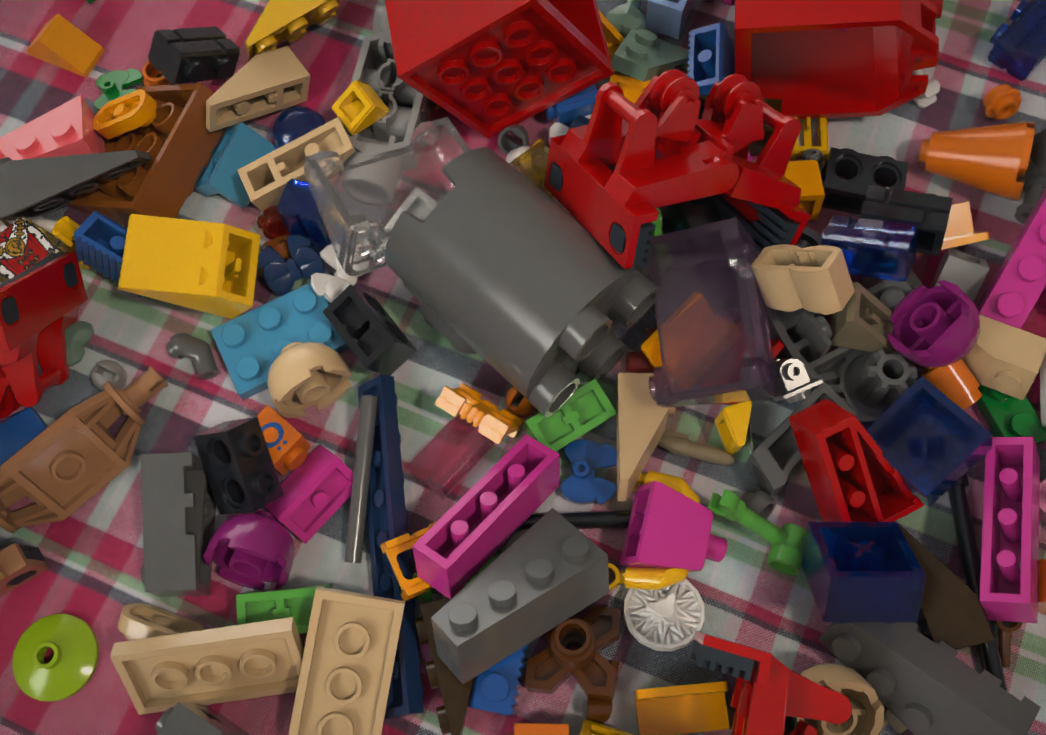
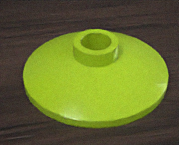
[12,614,99,702]

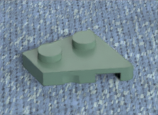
[611,28,689,82]

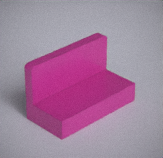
[265,445,353,544]

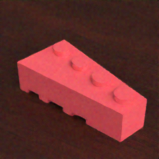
[0,95,105,160]

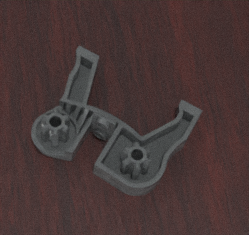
[650,226,923,497]

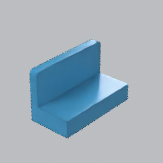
[194,122,277,208]

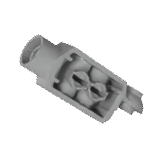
[340,6,433,205]

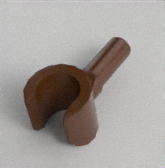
[993,620,1023,667]
[587,660,620,723]

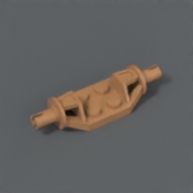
[0,366,168,533]

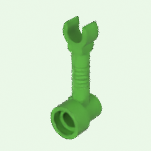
[708,489,808,576]

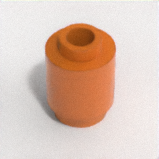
[920,359,982,413]

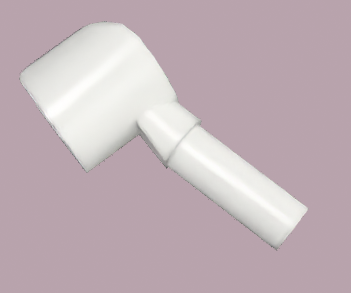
[912,69,940,108]

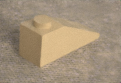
[206,46,310,133]
[237,117,355,218]
[962,315,1046,400]
[616,372,676,501]

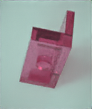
[408,414,496,500]

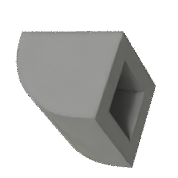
[931,248,989,302]

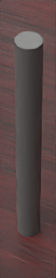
[344,395,378,563]

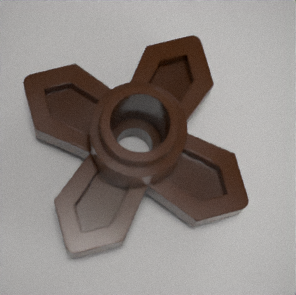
[525,606,621,701]

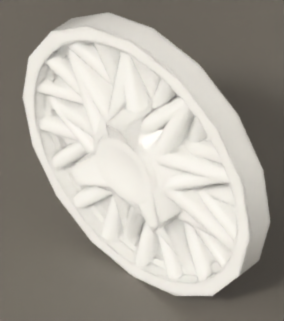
[624,579,705,652]

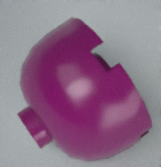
[888,280,981,368]
[204,511,295,590]

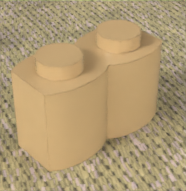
[751,244,855,315]

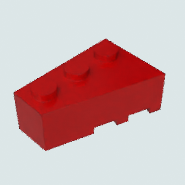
[788,399,924,545]

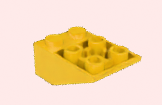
[246,0,340,61]
[118,214,261,319]

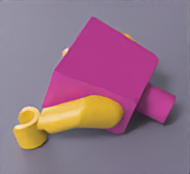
[608,470,727,591]

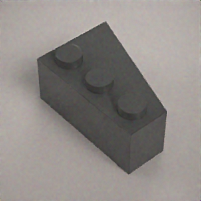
[140,452,216,597]

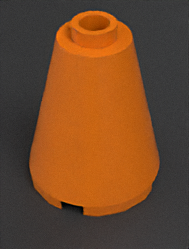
[918,122,1035,201]

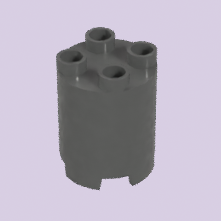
[385,147,661,417]

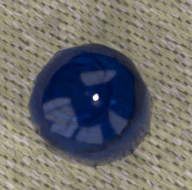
[272,106,327,149]

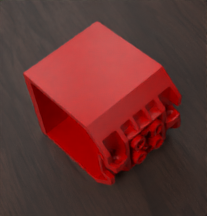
[385,0,614,139]
[735,0,943,119]

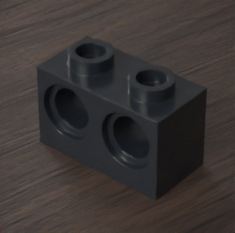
[821,147,909,215]
[323,284,417,376]
[193,417,284,514]

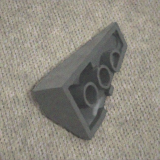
[0,150,152,220]

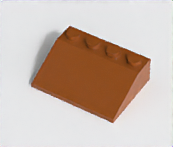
[68,83,227,227]

